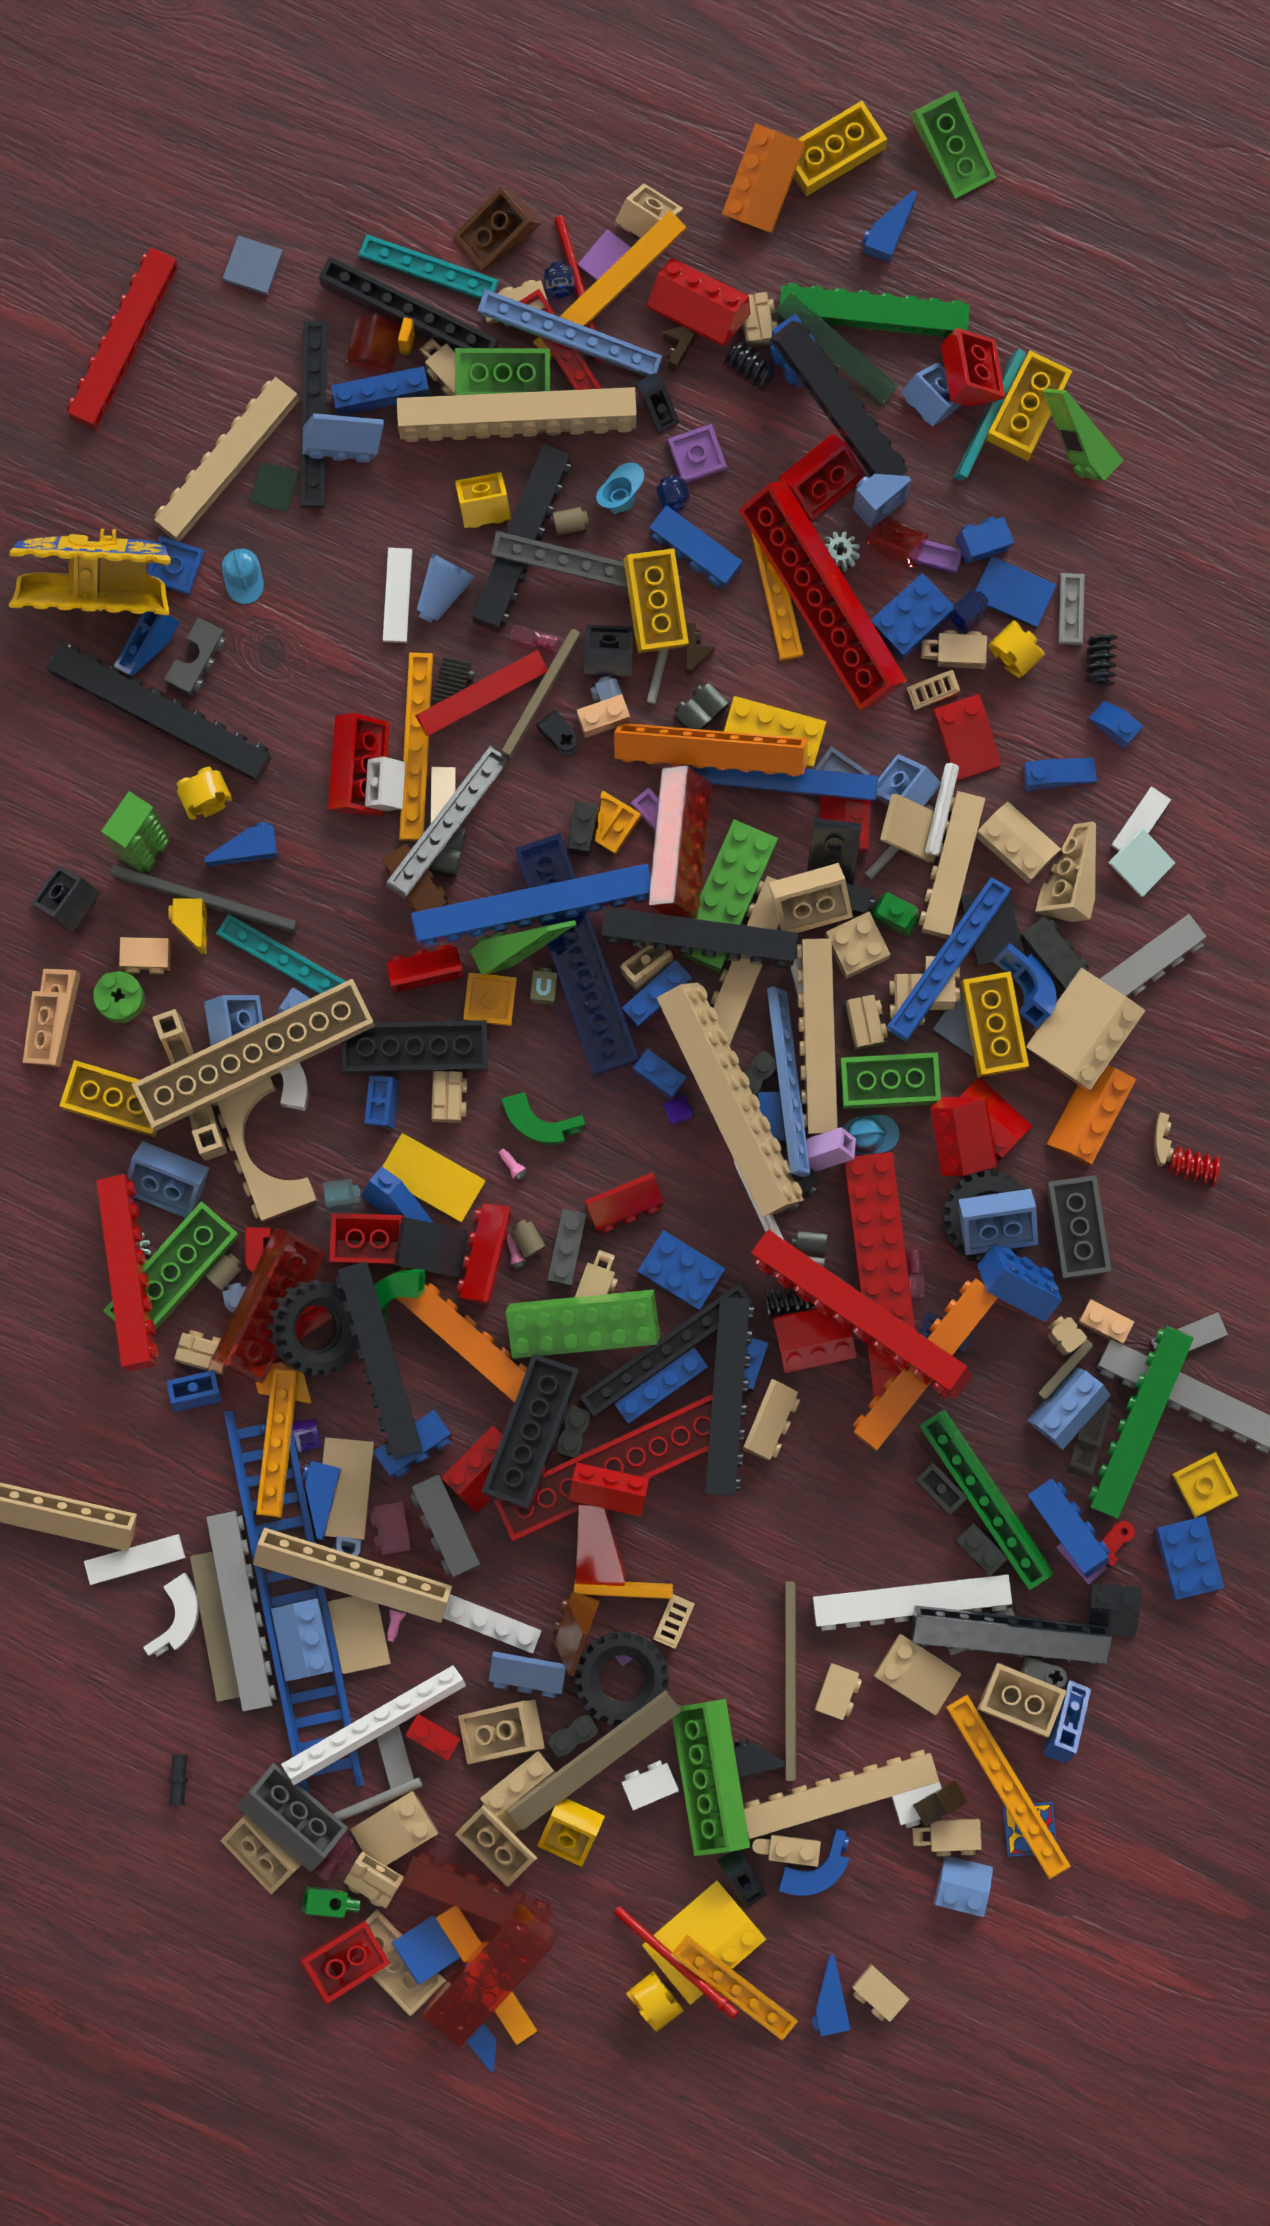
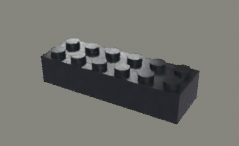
[341,1020,488,1075]
[482,1354,581,1512]

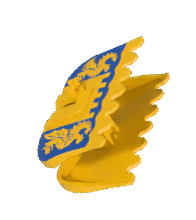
[9,529,171,615]

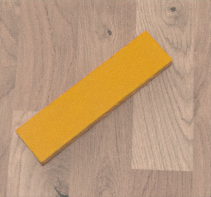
[574,1579,673,1599]

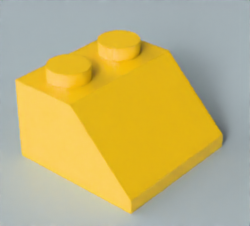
[455,472,511,528]
[169,899,207,954]
[537,1798,605,1867]

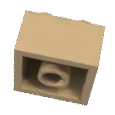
[825,912,890,979]

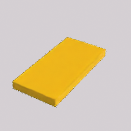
[382,1133,486,1223]

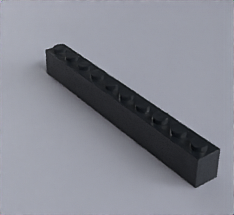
[46,643,272,783]

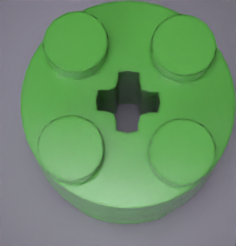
[94,971,145,1024]

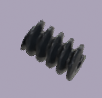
[723,341,776,391]
[1085,634,1118,686]
[764,1287,816,1320]

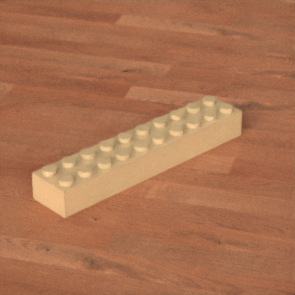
[397,387,636,442]
[131,979,375,1131]
[657,983,803,1217]

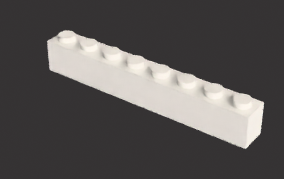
[812,1575,1012,1631]

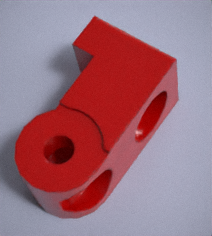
[245,1227,272,1274]
[1098,1521,1135,1567]

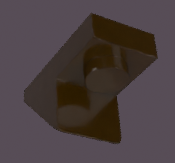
[663,326,698,372]
[686,623,715,675]
[913,1780,968,1827]

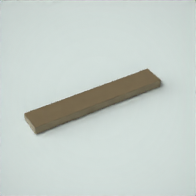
[502,629,581,760]
[190,1552,240,1702]

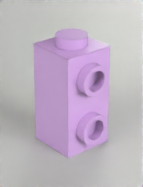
[806,1127,856,1172]

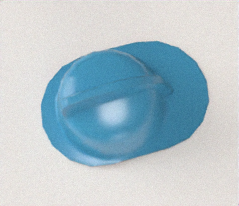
[596,463,644,515]
[222,549,264,604]
[843,1115,899,1155]

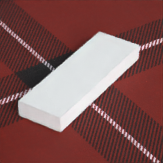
[1111,786,1171,851]

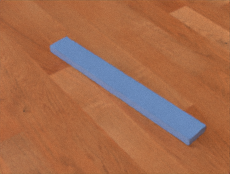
[477,289,662,377]
[767,986,810,1177]

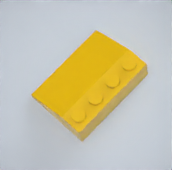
[642,1880,766,2005]

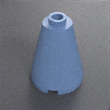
[417,554,475,623]

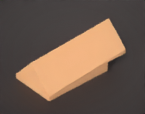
[23,969,81,1067]

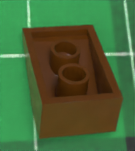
[453,186,541,271]
[553,1591,600,1676]

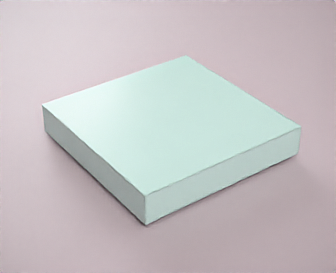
[1108,829,1175,897]

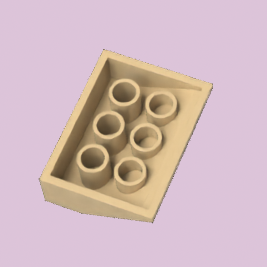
[1026,968,1146,1090]

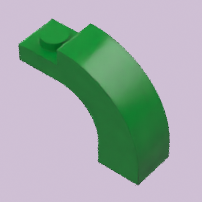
[502,1092,585,1145]
[375,1269,425,1323]

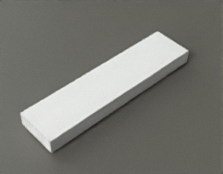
[383,548,412,643]
[84,1534,186,1585]

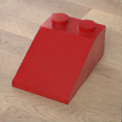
[932,694,1001,782]
[298,1921,391,2004]

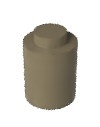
[553,507,589,536]
[511,1220,546,1259]
[204,1253,242,1291]

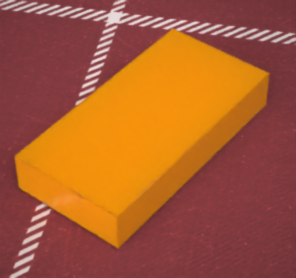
[398,317,415,356]

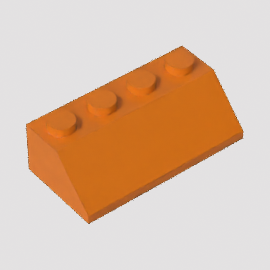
[722,123,806,233]
[1046,1065,1136,1167]

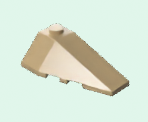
[1035,822,1096,922]

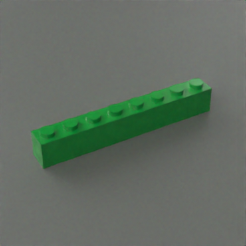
[778,283,970,337]
[1088,1324,1194,1518]
[920,1409,1055,1590]

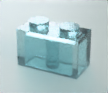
[323,1179,361,1212]

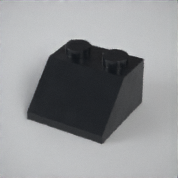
[584,625,634,677]
[31,865,101,932]
[1087,1583,1142,1637]

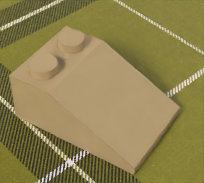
[873,1634,961,1716]
[458,1700,545,1764]
[350,1790,439,1866]

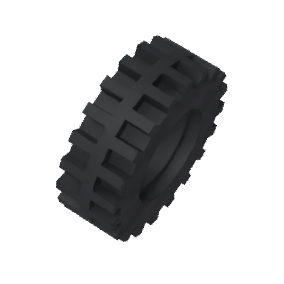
[942,1170,1027,1262]
[267,1280,358,1376]
[575,1631,669,1726]

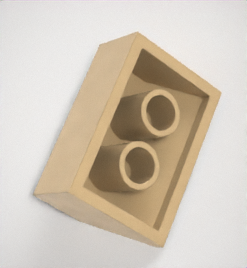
[976,801,1061,884]
[769,863,853,933]
[742,1379,800,1461]
[977,1663,1066,1738]
[480,1751,556,1834]
[455,1805,537,1887]
[221,1815,302,1894]

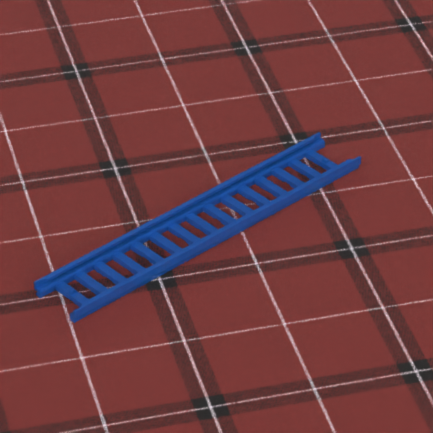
[224,1410,364,1794]

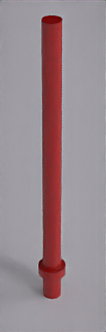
[554,215,603,363]
[614,1906,739,2020]

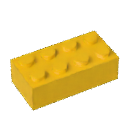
[793,101,887,196]
[986,351,1072,461]
[623,549,689,653]
[724,696,826,769]
[959,971,1029,1078]
[59,1060,157,1137]

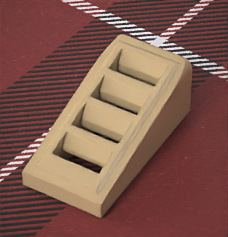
[906,670,960,711]
[653,1594,695,1649]

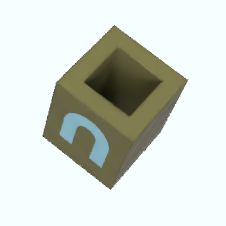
[530,968,557,1005]

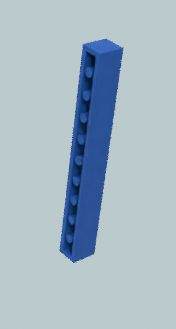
[410,864,654,948]

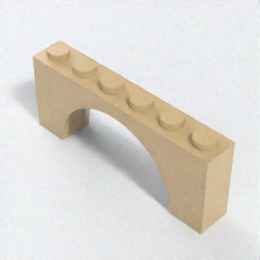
[152,1009,228,1161]
[213,1076,318,1223]

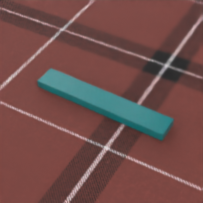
[358,234,499,300]
[953,349,1026,481]
[216,914,346,994]

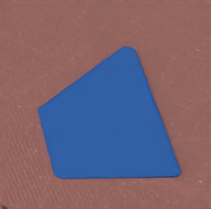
[465,2023,497,2072]

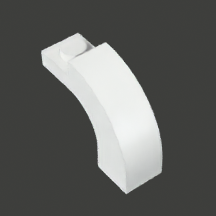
[280,1063,309,1111]
[143,1573,199,1657]

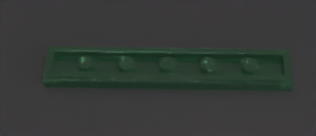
[776,293,898,404]

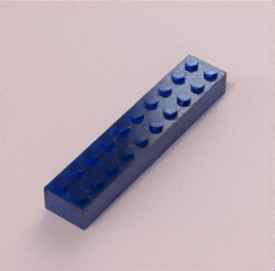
[515,833,639,1078]

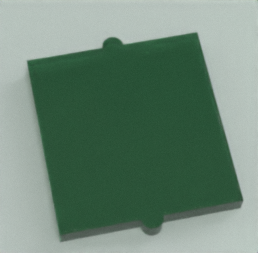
[250,462,299,512]

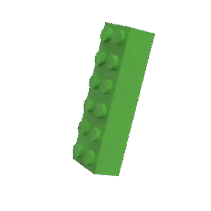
[101,791,169,874]
[676,820,778,973]
[103,1201,240,1330]
[506,1290,660,1358]
[672,1699,750,1856]

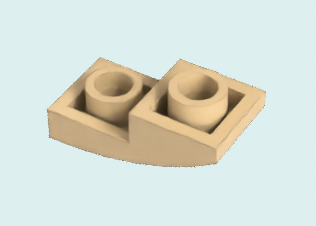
[1153,1112,1174,1167]

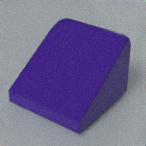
[663,1095,694,1126]
[292,1418,322,1452]

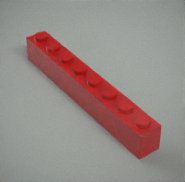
[67,247,179,431]
[96,1174,159,1372]

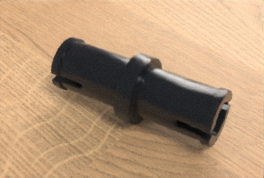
[168,1755,188,1805]

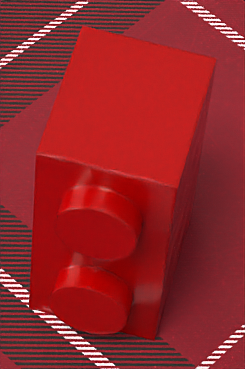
[406,1714,462,1760]

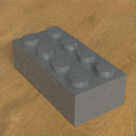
[1046,1175,1111,1281]
[410,1474,481,1578]
[236,1763,348,1872]

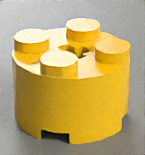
[988,621,1045,678]
[177,767,232,820]
[626,1971,684,2032]

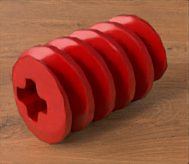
[1167,1146,1221,1187]

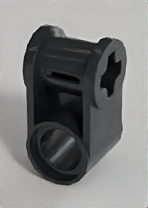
[536,709,578,756]

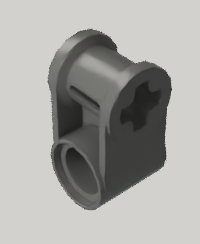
[1020,1657,1067,1688]

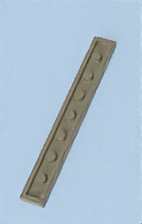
[785,1582,796,1781]
[507,1690,681,1830]

